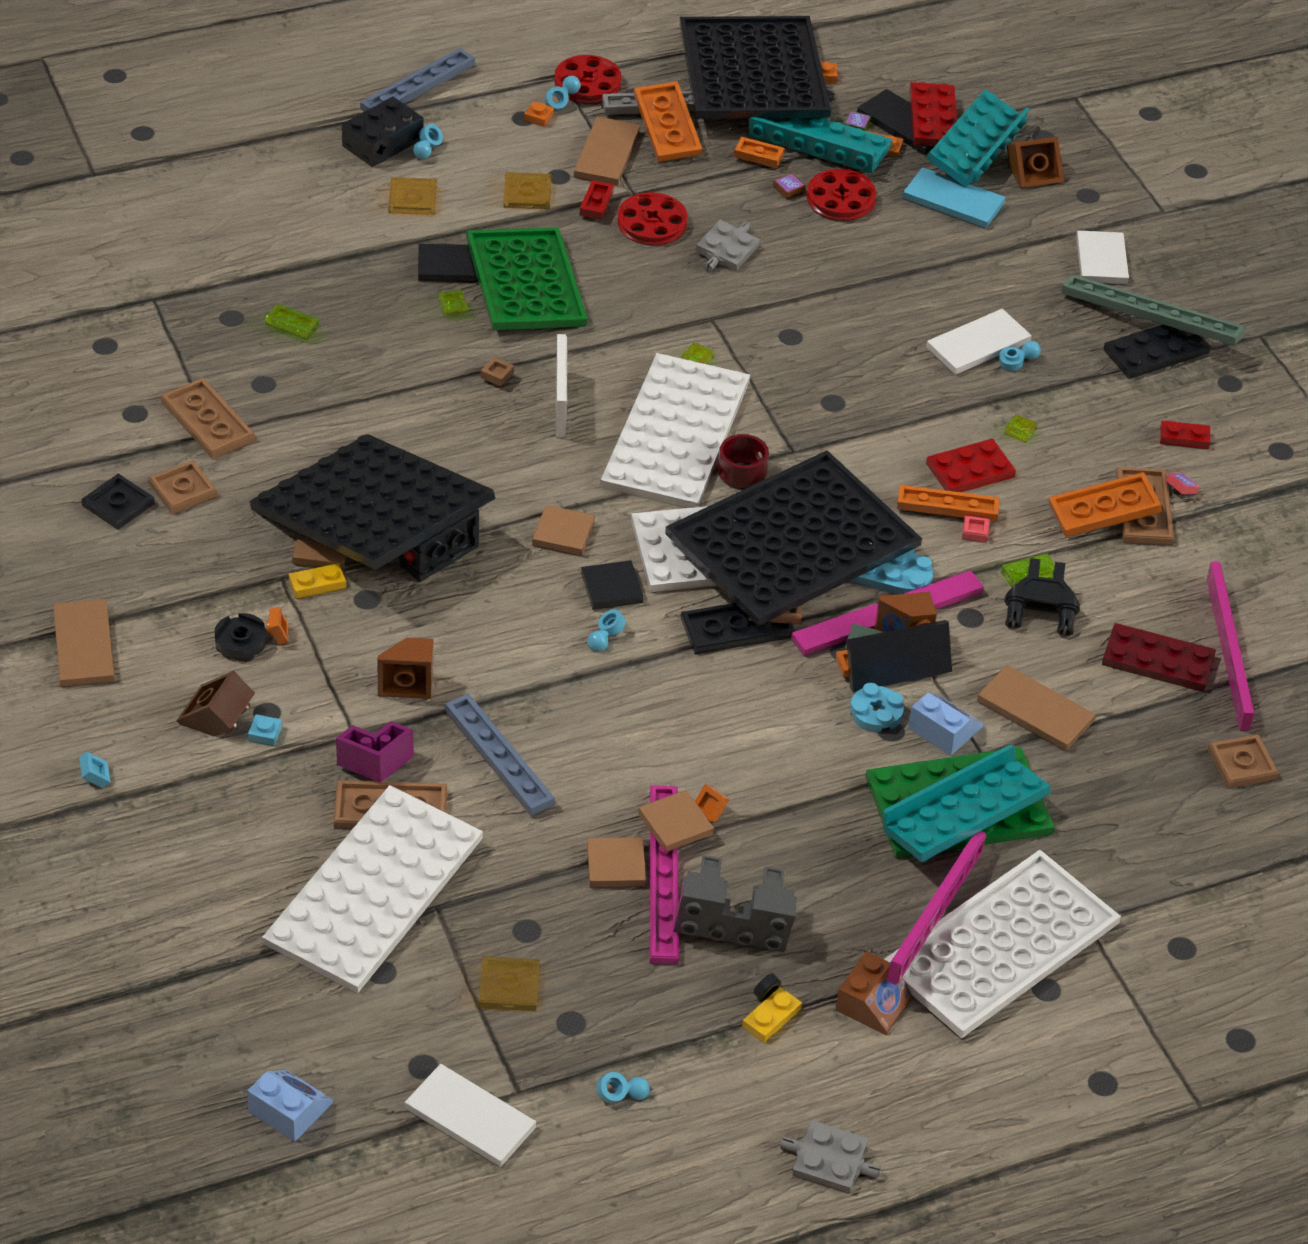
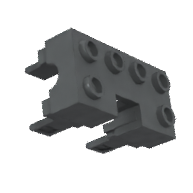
[673,855,797,952]

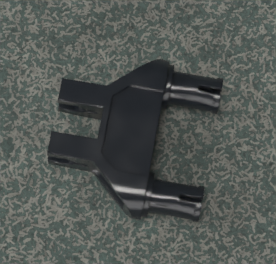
[1004,558,1080,636]

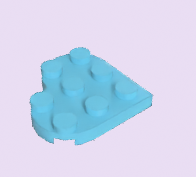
[851,549,933,594]

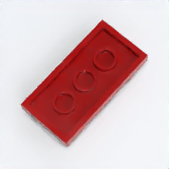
[909,82,958,146]

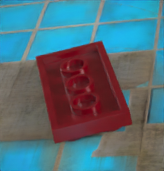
[1102,623,1216,692]

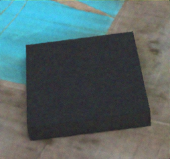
[81,473,155,530]
[581,560,644,610]

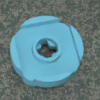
[850,683,904,732]

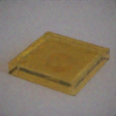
[504,172,551,210]
[388,177,437,215]
[478,956,540,1011]

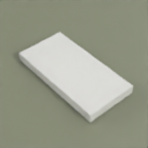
[926,309,1032,375]
[556,334,567,438]
[405,1064,536,1167]

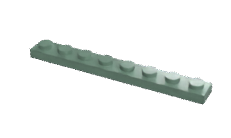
[1062,275,1246,346]

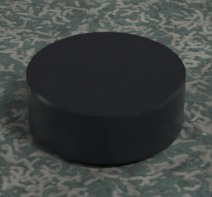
[753,973,781,1001]

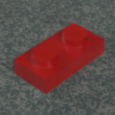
[579,180,614,220]
[1160,420,1210,449]

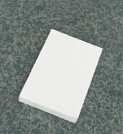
[1076,231,1129,284]

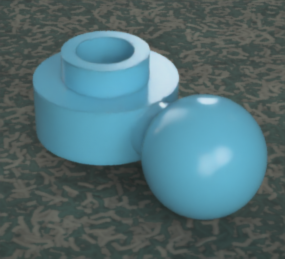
[544,76,580,110]
[413,124,443,159]
[999,341,1041,371]
[587,609,626,652]
[596,1072,650,1103]

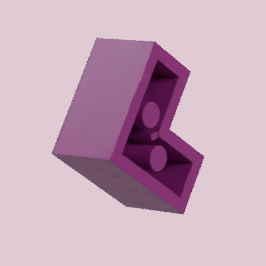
[336,721,414,783]

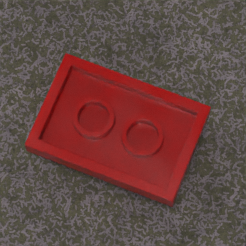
[926,438,1016,492]

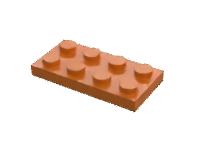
[634,81,702,162]
[1049,472,1162,537]

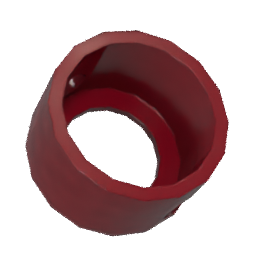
[718,434,769,489]

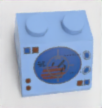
[908,692,984,756]
[247,1070,333,1142]

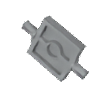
[696,220,760,272]
[780,1120,881,1194]

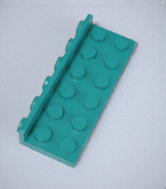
[926,89,1030,188]
[748,117,893,174]
[883,744,1051,862]

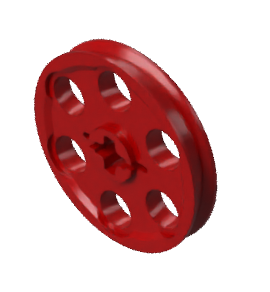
[554,55,622,104]
[807,169,876,221]
[617,192,688,246]

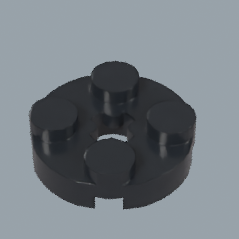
[214,613,268,662]

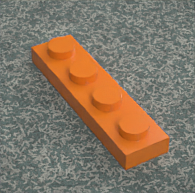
[897,485,1000,522]

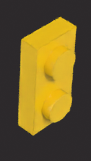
[289,563,346,599]
[742,987,802,1043]

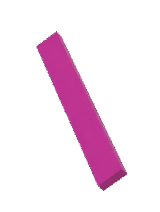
[1206,562,1254,731]
[791,570,984,656]
[650,785,679,965]
[887,831,986,985]

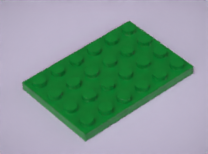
[466,227,588,330]
[865,747,1054,859]

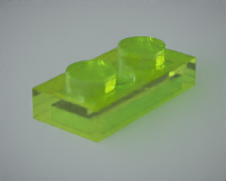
[265,303,320,340]
[1001,553,1055,588]

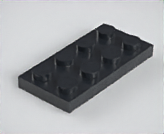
[1103,325,1211,379]

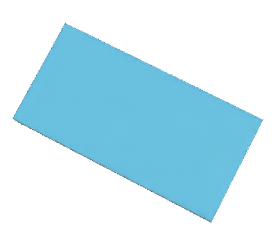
[903,167,1006,228]

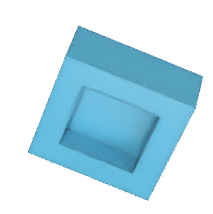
[248,715,282,746]
[79,751,110,788]

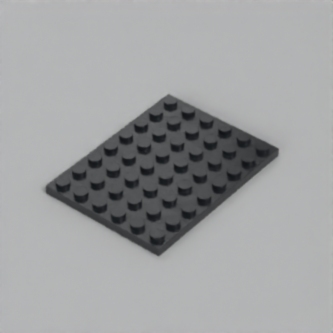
[679,16,831,120]
[249,434,496,570]
[665,450,922,626]

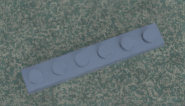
[360,48,475,112]
[445,693,555,816]

